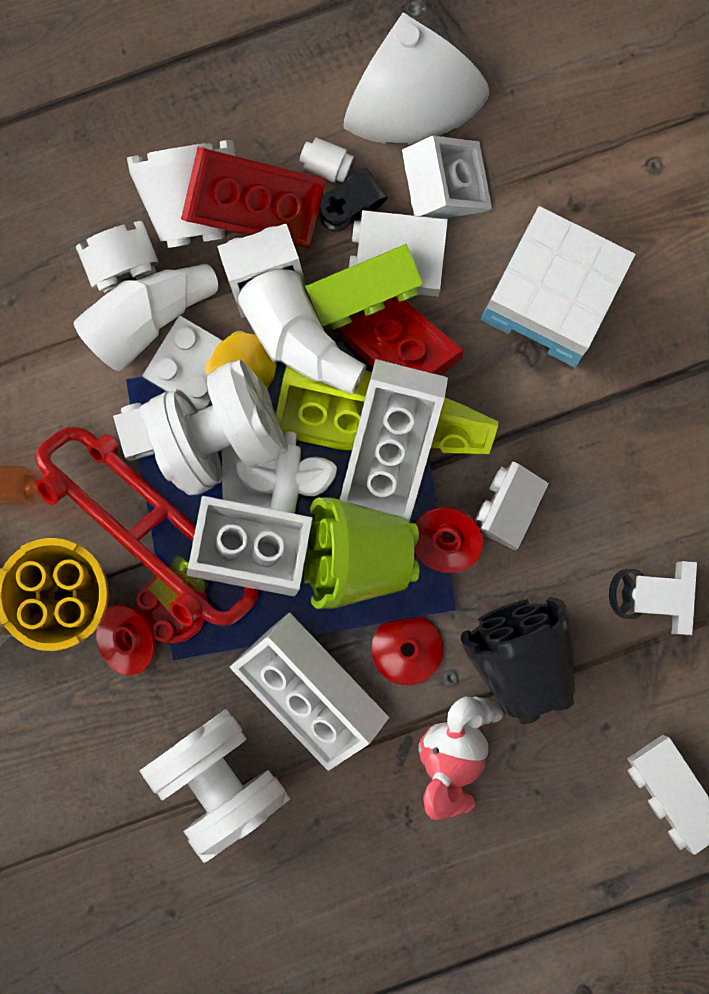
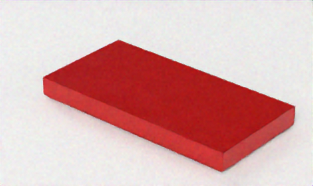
[181,147,327,248]

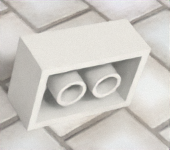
[186,496,312,596]

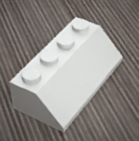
[230,612,389,771]

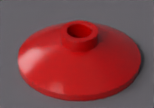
[414,507,483,573]
[96,604,155,676]
[372,614,443,685]

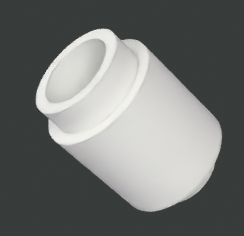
[299,137,354,183]

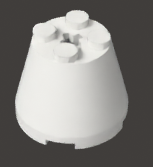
[127,140,236,248]

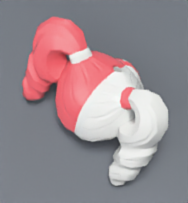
[418,697,504,820]

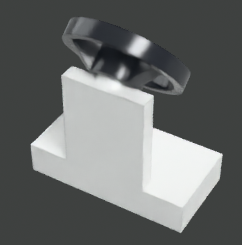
[609,561,697,635]

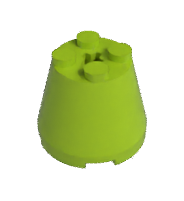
[303,498,419,609]

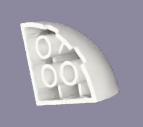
[344,13,489,145]

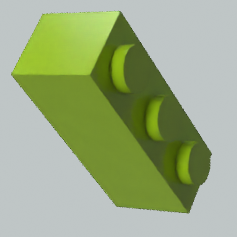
[305,243,423,330]

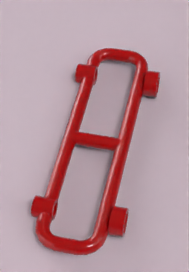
[36,427,259,626]

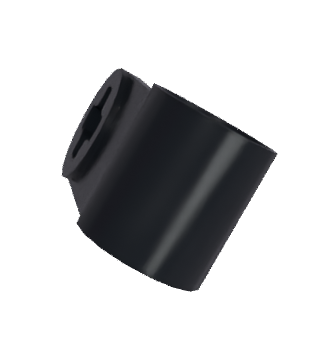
[320,168,388,231]

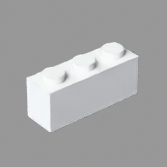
[627,735,709,855]

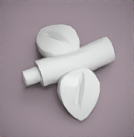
[235,432,337,514]

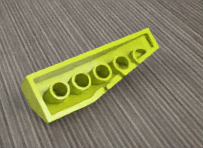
[276,366,499,454]

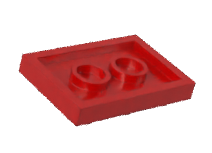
[338,296,463,376]

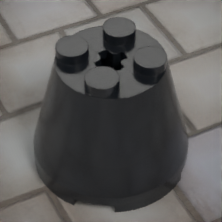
[460,597,576,724]

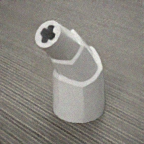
[74,264,218,371]
[238,269,366,395]

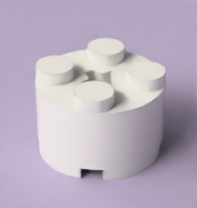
[76,221,159,293]

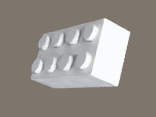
[340,359,448,522]

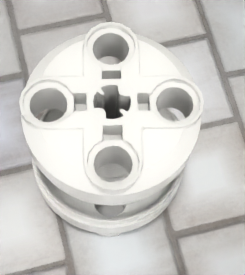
[140,359,288,495]
[140,709,290,863]

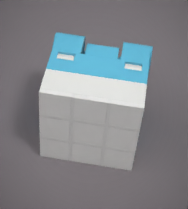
[480,206,636,368]

